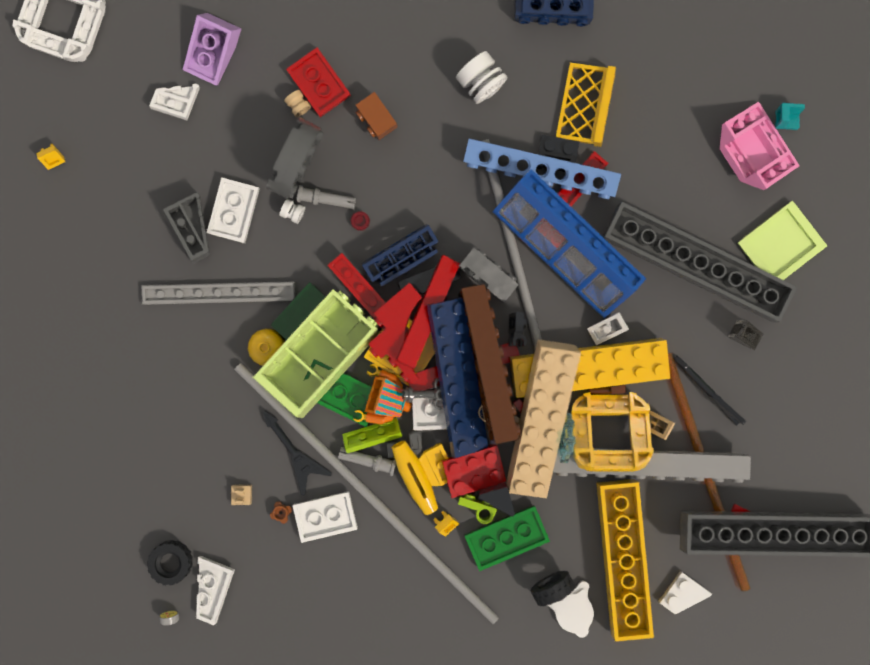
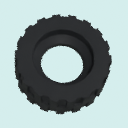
[147,540,193,586]
[530,571,576,607]

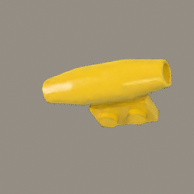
[391,440,448,515]

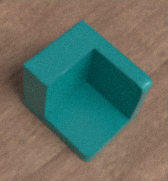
[775,103,805,130]

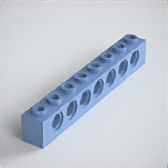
[463,138,621,199]

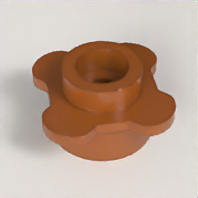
[270,501,292,524]

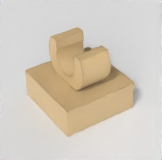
[231,485,252,505]

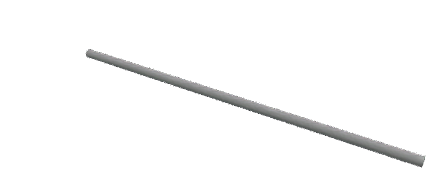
[234,363,499,624]

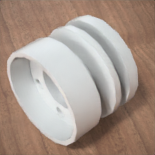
[456,51,508,104]

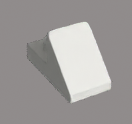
[587,312,629,345]

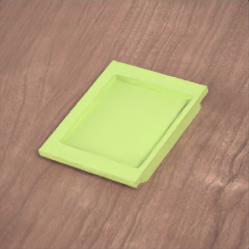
[737,201,827,280]

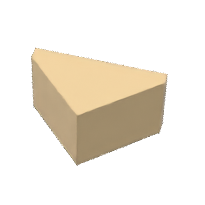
[649,411,675,440]

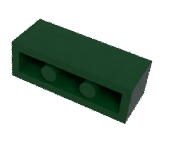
[271,282,326,340]

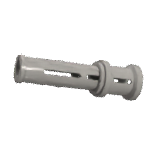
[297,185,356,210]
[338,447,396,476]

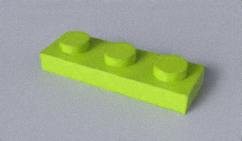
[342,418,402,454]

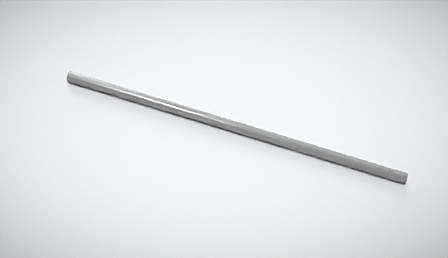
[483,139,567,436]

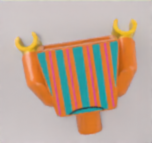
[353,364,412,424]

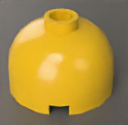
[248,328,285,366]

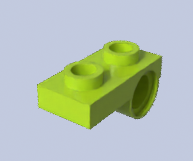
[458,493,497,524]

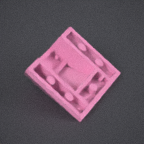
[720,102,800,190]

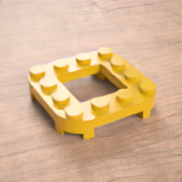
[571,392,654,472]

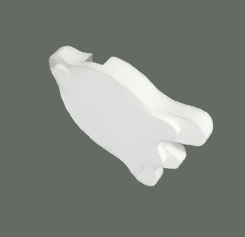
[547,580,594,638]

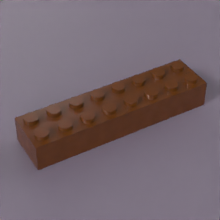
[458,284,521,445]

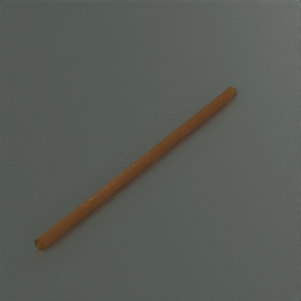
[668,353,750,591]

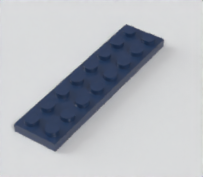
[427,298,488,458]

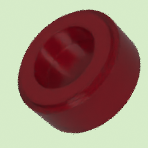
[350,211,370,231]

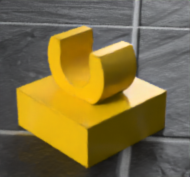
[36,144,65,170]
[434,511,459,537]

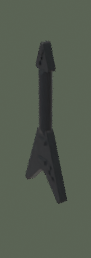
[674,356,746,426]
[263,411,332,495]

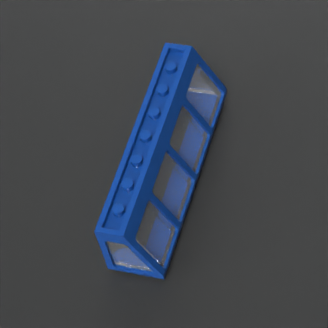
[493,169,646,318]

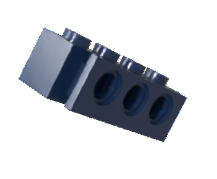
[514,0,594,27]
[361,224,439,286]

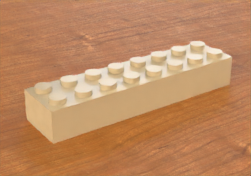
[506,339,581,498]

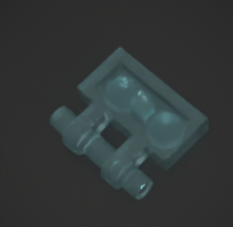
[559,413,576,463]

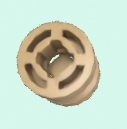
[284,90,311,117]

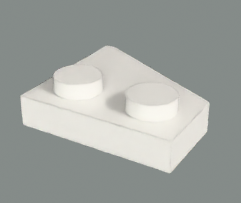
[149,84,200,120]
[658,571,712,615]

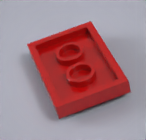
[286,47,351,118]
[441,444,507,498]

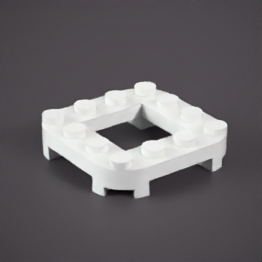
[13,0,106,62]

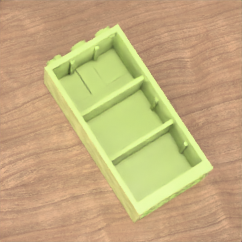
[253,290,379,418]

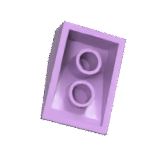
[183,13,241,86]

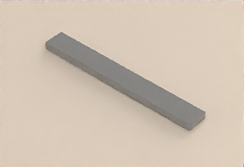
[141,282,295,305]

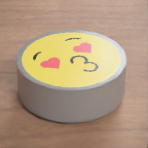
[159,611,179,625]

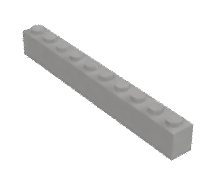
[553,447,751,483]

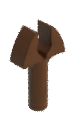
[589,385,626,395]

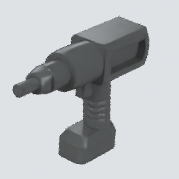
[387,429,423,458]

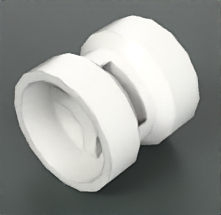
[280,199,305,224]

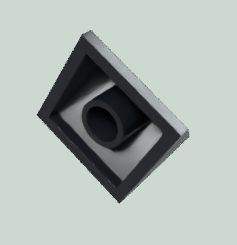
[477,482,515,517]

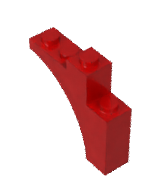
[369,283,423,384]

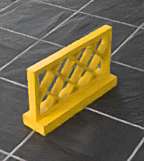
[556,63,616,147]

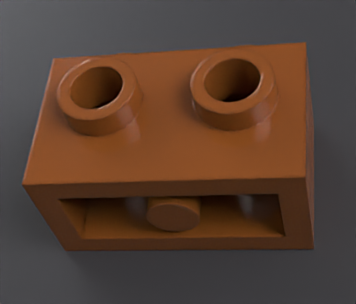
[355,92,397,140]

